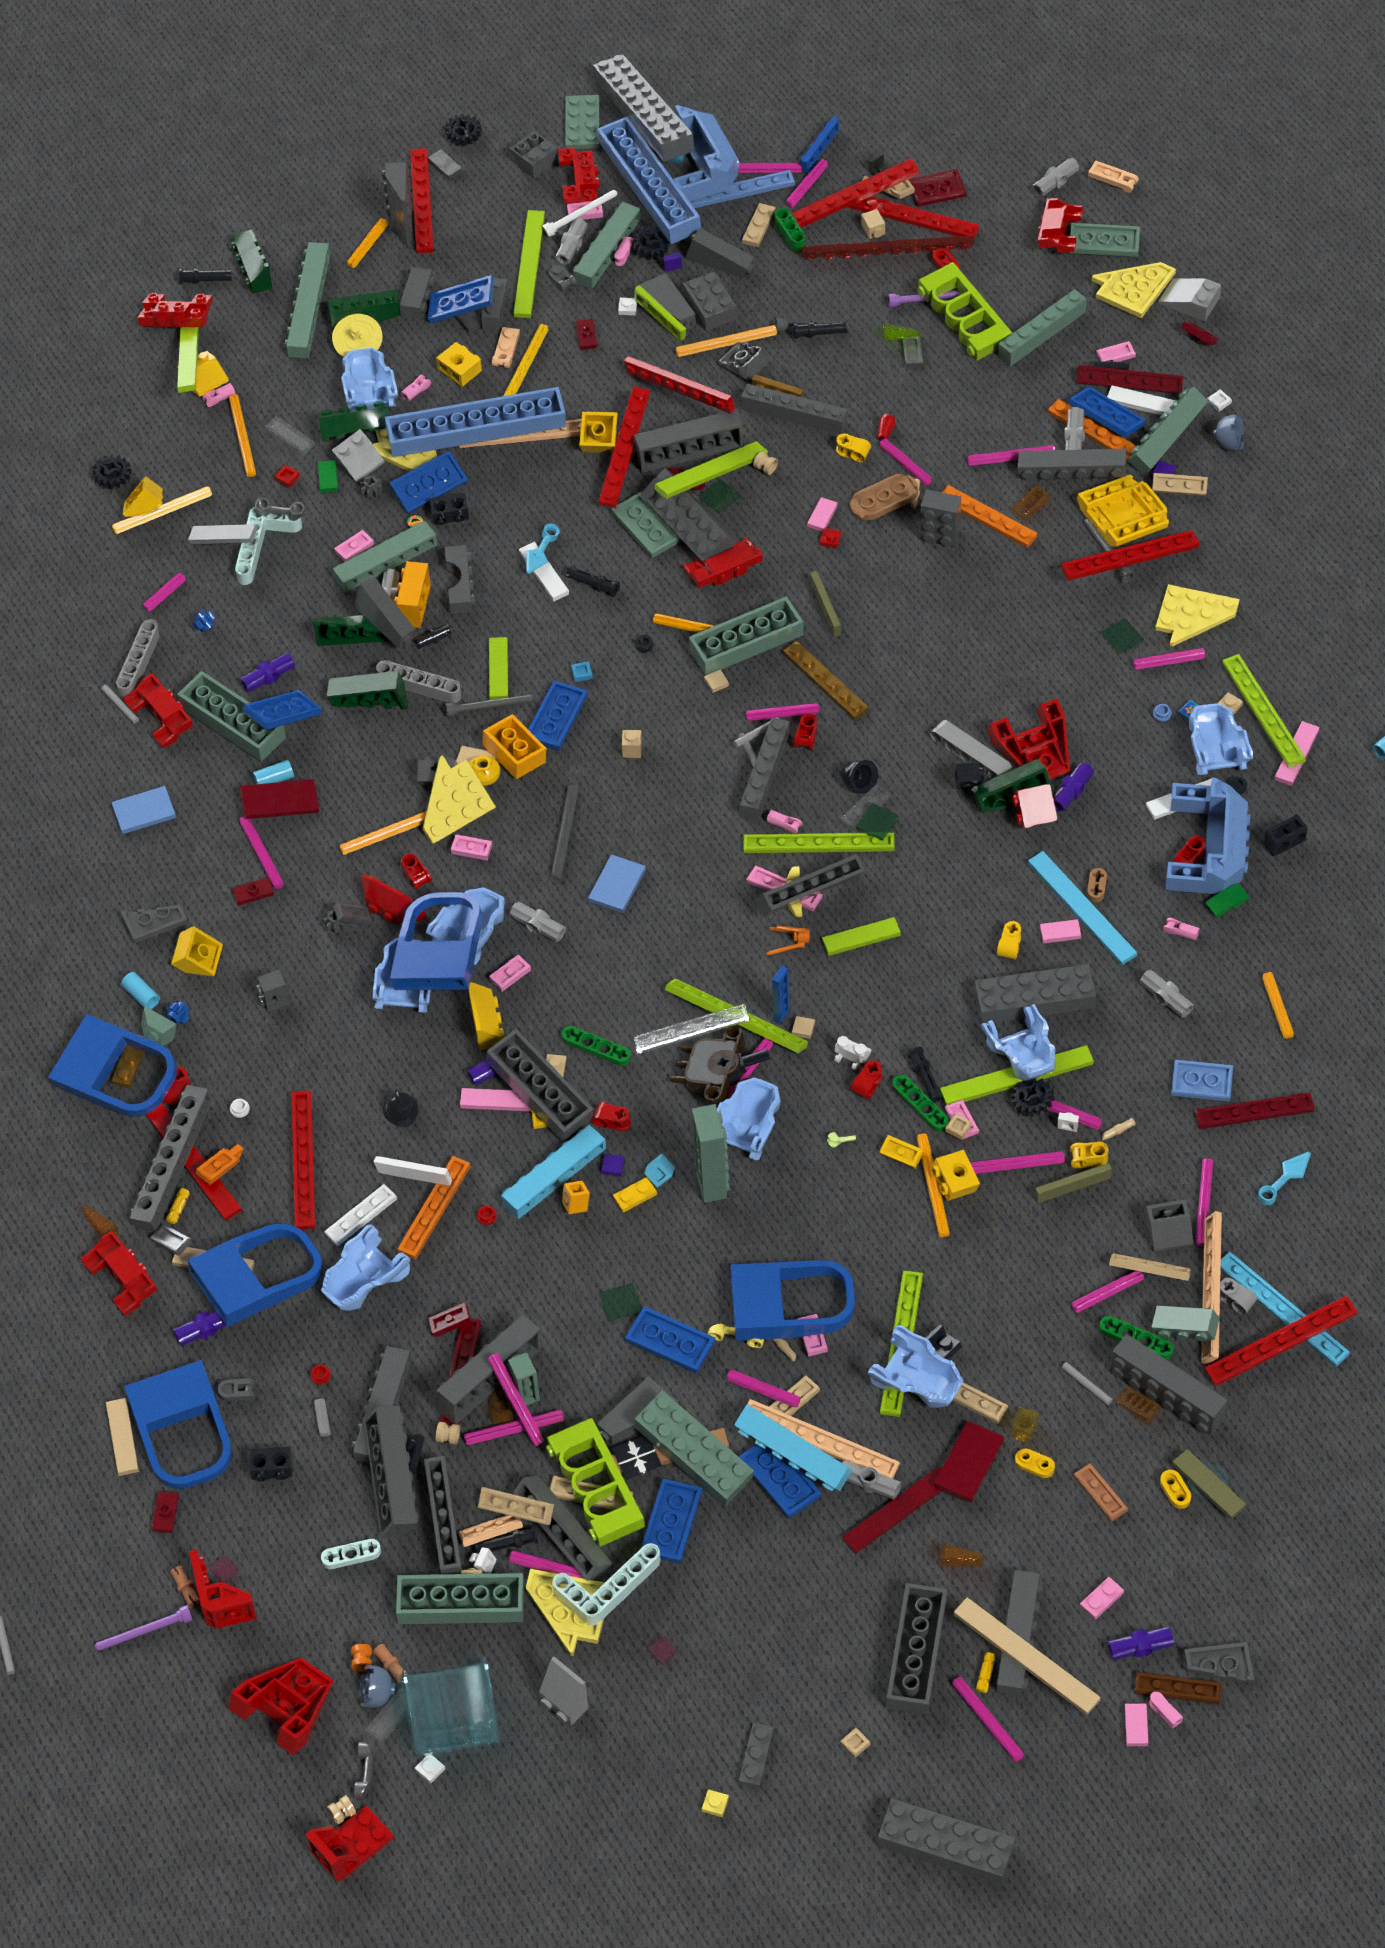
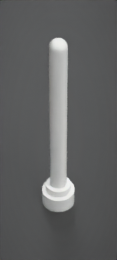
[542,190,617,237]

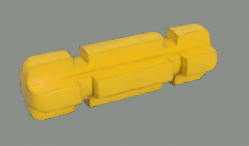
[166,1188,190,1224]
[976,1652,996,1693]

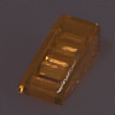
[1012,484,1051,521]
[82,1204,119,1237]
[492,1385,514,1425]
[1115,1387,1161,1426]
[939,1544,984,1567]

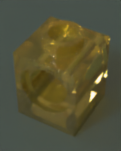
[1012,1407,1039,1442]

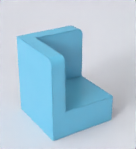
[644,1154,675,1188]

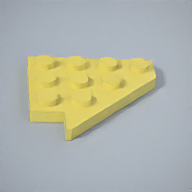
[1092,262,1176,318]
[373,428,437,472]
[1156,585,1240,646]
[423,755,496,845]
[526,1569,610,1656]

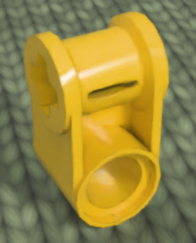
[836,433,871,462]
[997,921,1021,960]
[1070,1142,1108,1168]

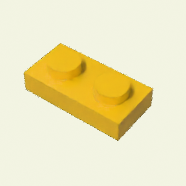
[879,1135,924,1169]
[613,1177,657,1213]

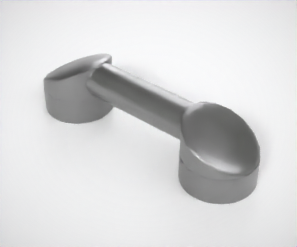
[255,498,305,519]
[354,1742,373,1799]

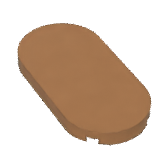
[850,474,918,520]

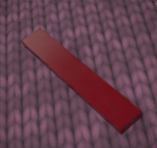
[1076,365,1184,393]
[1195,1092,1315,1129]
[440,1319,482,1426]
[842,1467,943,1555]

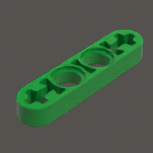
[562,1026,631,1066]
[892,1075,949,1132]
[1099,1316,1174,1360]

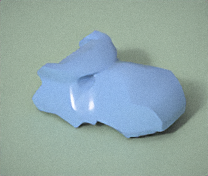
[341,348,398,409]
[1189,703,1253,775]
[426,888,505,965]
[372,938,431,1013]
[981,1004,1055,1080]
[717,1077,781,1160]
[321,1224,410,1311]
[868,1325,963,1408]

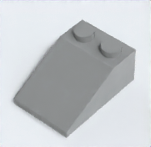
[1158,278,1221,321]
[539,1657,588,1726]

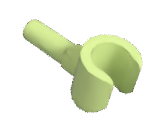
[827,1132,856,1147]

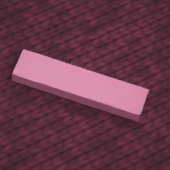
[1275,721,1319,786]
[746,865,822,911]
[460,1088,532,1111]

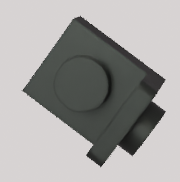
[869,153,891,176]

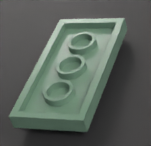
[566,95,599,149]
[1070,223,1140,257]
[611,492,682,558]

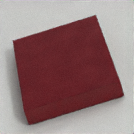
[908,169,967,207]

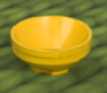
[469,755,500,786]

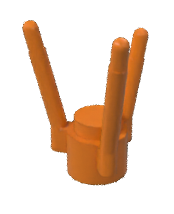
[766,925,810,956]

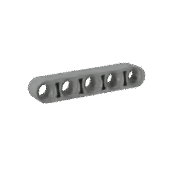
[116,619,160,698]
[376,660,462,703]
[930,720,1012,779]

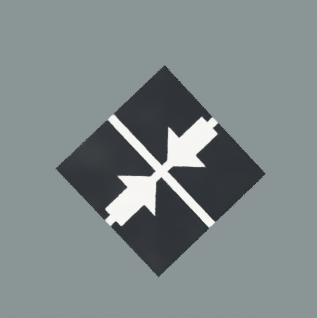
[612,1436,662,1480]

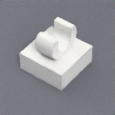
[469,1548,497,1574]

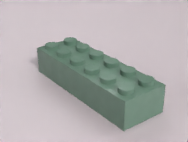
[689,596,804,676]
[177,671,286,762]
[692,1104,730,1203]
[634,1390,754,1506]
[396,1573,524,1624]

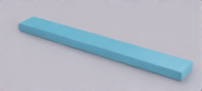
[1028,851,1137,966]
[1220,1251,1350,1367]

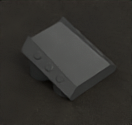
[718,342,768,381]

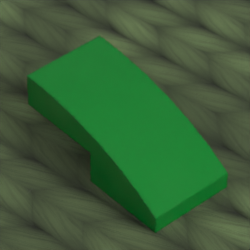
[1205,883,1250,918]

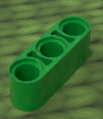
[775,208,805,253]

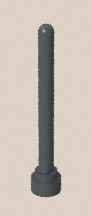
[1084,519,1135,583]
[445,695,534,717]

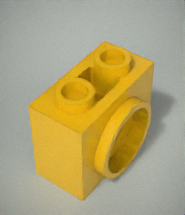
[436,342,482,387]
[931,1150,980,1201]

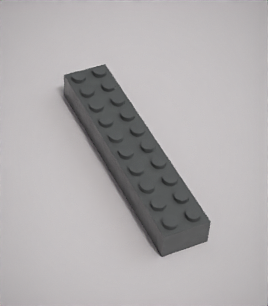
[593,54,695,162]

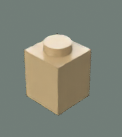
[861,209,885,239]
[622,730,642,758]

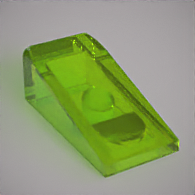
[882,324,919,340]

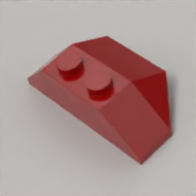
[361,874,426,925]

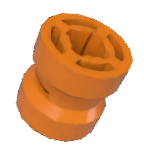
[351,1644,372,1672]

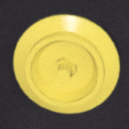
[332,314,383,357]

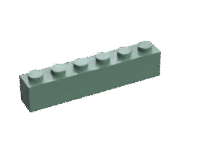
[573,202,641,289]
[998,289,1087,366]
[1128,386,1208,475]
[333,521,437,593]

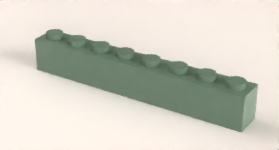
[284,242,330,358]

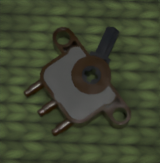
[670,1025,770,1108]

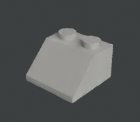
[332,429,385,483]

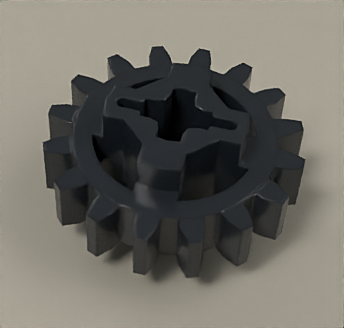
[445,114,482,146]
[632,226,669,260]
[92,454,132,489]
[1011,1078,1055,1117]

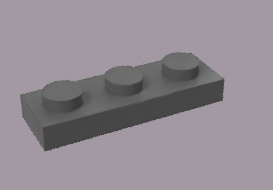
[739,1723,774,1788]

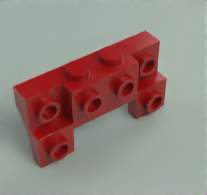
[558,148,600,204]
[1038,198,1083,253]
[137,293,213,327]
[682,537,763,588]
[123,673,193,749]
[81,1231,157,1316]

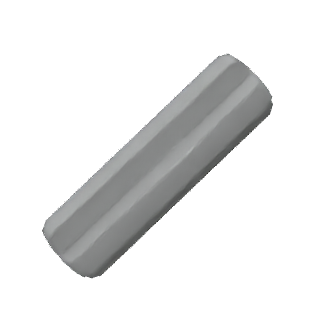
[314,1398,331,1437]

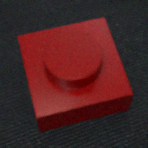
[275,465,300,488]
[820,528,842,549]

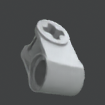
[1220,1278,1257,1315]

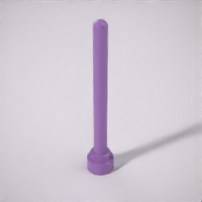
[888,290,962,308]
[94,1605,193,1651]

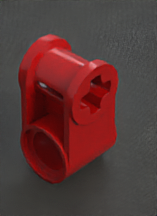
[794,713,817,750]
[1173,836,1205,864]
[401,854,432,891]
[851,1060,882,1100]
[163,1067,190,1105]
[592,1102,631,1131]

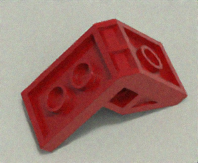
[189,1549,257,1629]
[306,1805,394,1882]

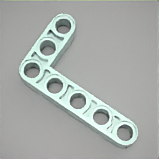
[235,507,302,585]
[552,1543,661,1625]

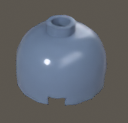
[1214,415,1244,451]
[360,1665,395,1708]

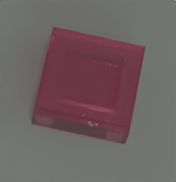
[210,1555,239,1583]
[648,1636,678,1666]

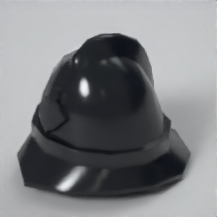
[839,760,879,794]
[382,1089,418,1127]

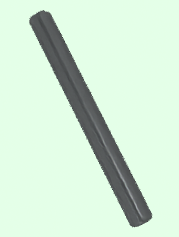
[551,784,578,880]

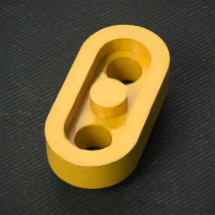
[1015,1449,1055,1478]
[1160,1470,1191,1509]

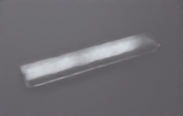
[634,1004,749,1054]

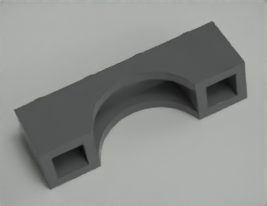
[445,545,475,614]

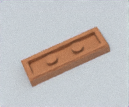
[1074,1463,1128,1522]

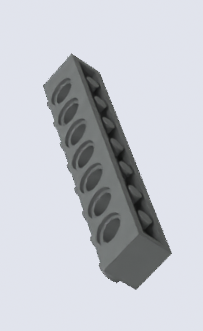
[130,1085,213,1232]

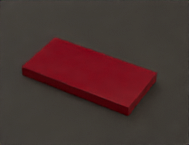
[240,779,319,819]
[934,1420,1005,1503]

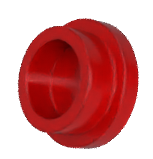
[477,1206,497,1225]
[310,1365,331,1385]

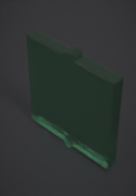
[699,479,741,514]
[1101,618,1144,654]
[856,803,899,841]
[599,1283,642,1321]

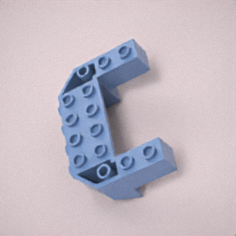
[645,105,740,202]
[1165,778,1250,894]

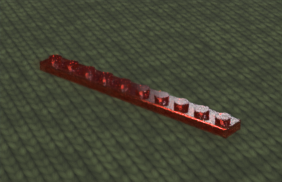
[801,235,974,260]

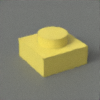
[702,1790,729,1817]

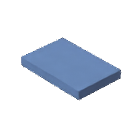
[112,786,176,834]
[588,855,646,913]
[1171,1060,1233,1101]

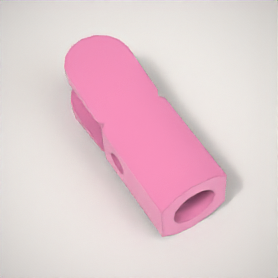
[614,236,634,266]
[401,375,431,402]
[202,383,235,407]
[767,810,802,834]
[1163,918,1200,941]
[1149,1692,1183,1729]

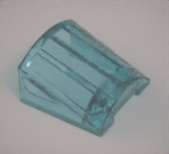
[400,1657,500,1756]

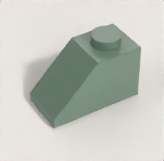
[141,1007,177,1046]

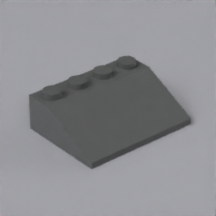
[382,162,412,247]

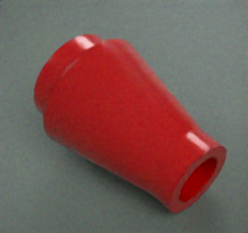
[877,414,896,441]

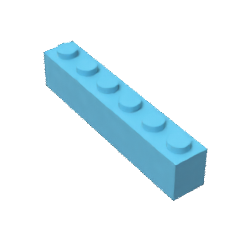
[501,1125,606,1219]
[734,1404,853,1491]

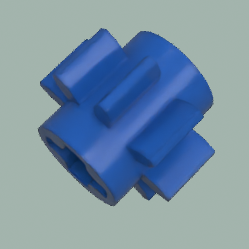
[192,609,215,632]
[166,1001,190,1025]

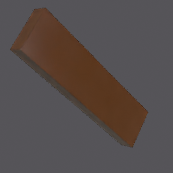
[1134,1672,1221,1704]

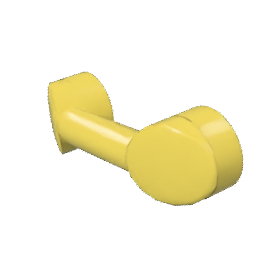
[787,866,802,917]
[708,1324,764,1348]

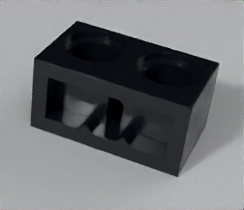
[429,492,469,525]
[1264,815,1308,857]
[249,1446,293,1482]

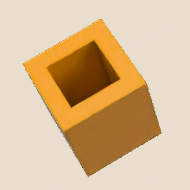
[562,1181,590,1214]

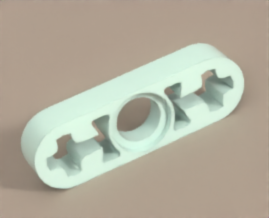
[321,1539,381,1569]

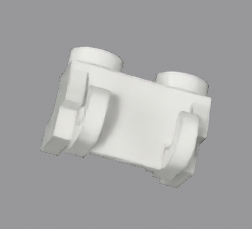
[834,1036,872,1071]

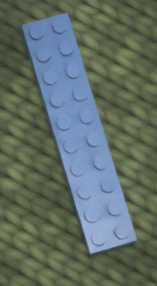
[597,117,701,244]
[385,387,566,457]

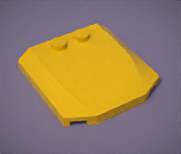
[1077,475,1169,547]

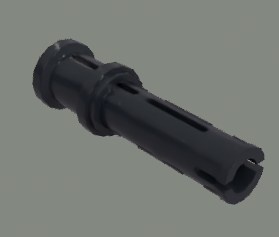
[179,268,232,284]
[793,322,847,339]
[566,566,620,597]
[907,1047,943,1103]
[475,1525,539,1554]

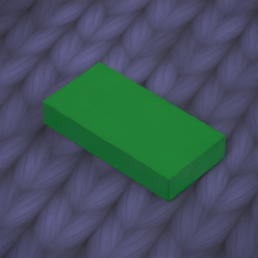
[318,460,338,493]

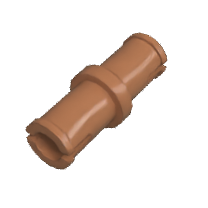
[170,1566,200,1608]
[373,1644,409,1684]

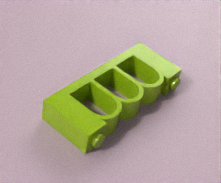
[917,262,1012,361]
[546,1418,645,1547]

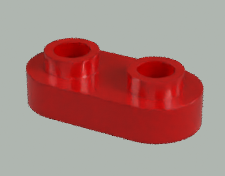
[933,249,959,269]

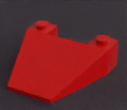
[986,699,1070,779]
[228,1657,334,1755]

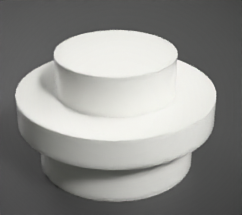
[230,1099,250,1118]

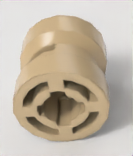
[753,451,778,475]
[436,1422,460,1445]
[327,1795,356,1825]

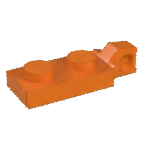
[196,1144,244,1185]

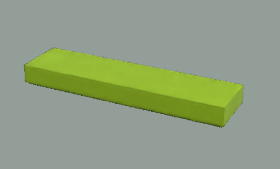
[634,285,686,341]
[489,637,508,700]
[822,917,901,956]

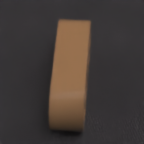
[1087,868,1107,902]

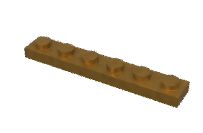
[783,641,869,721]

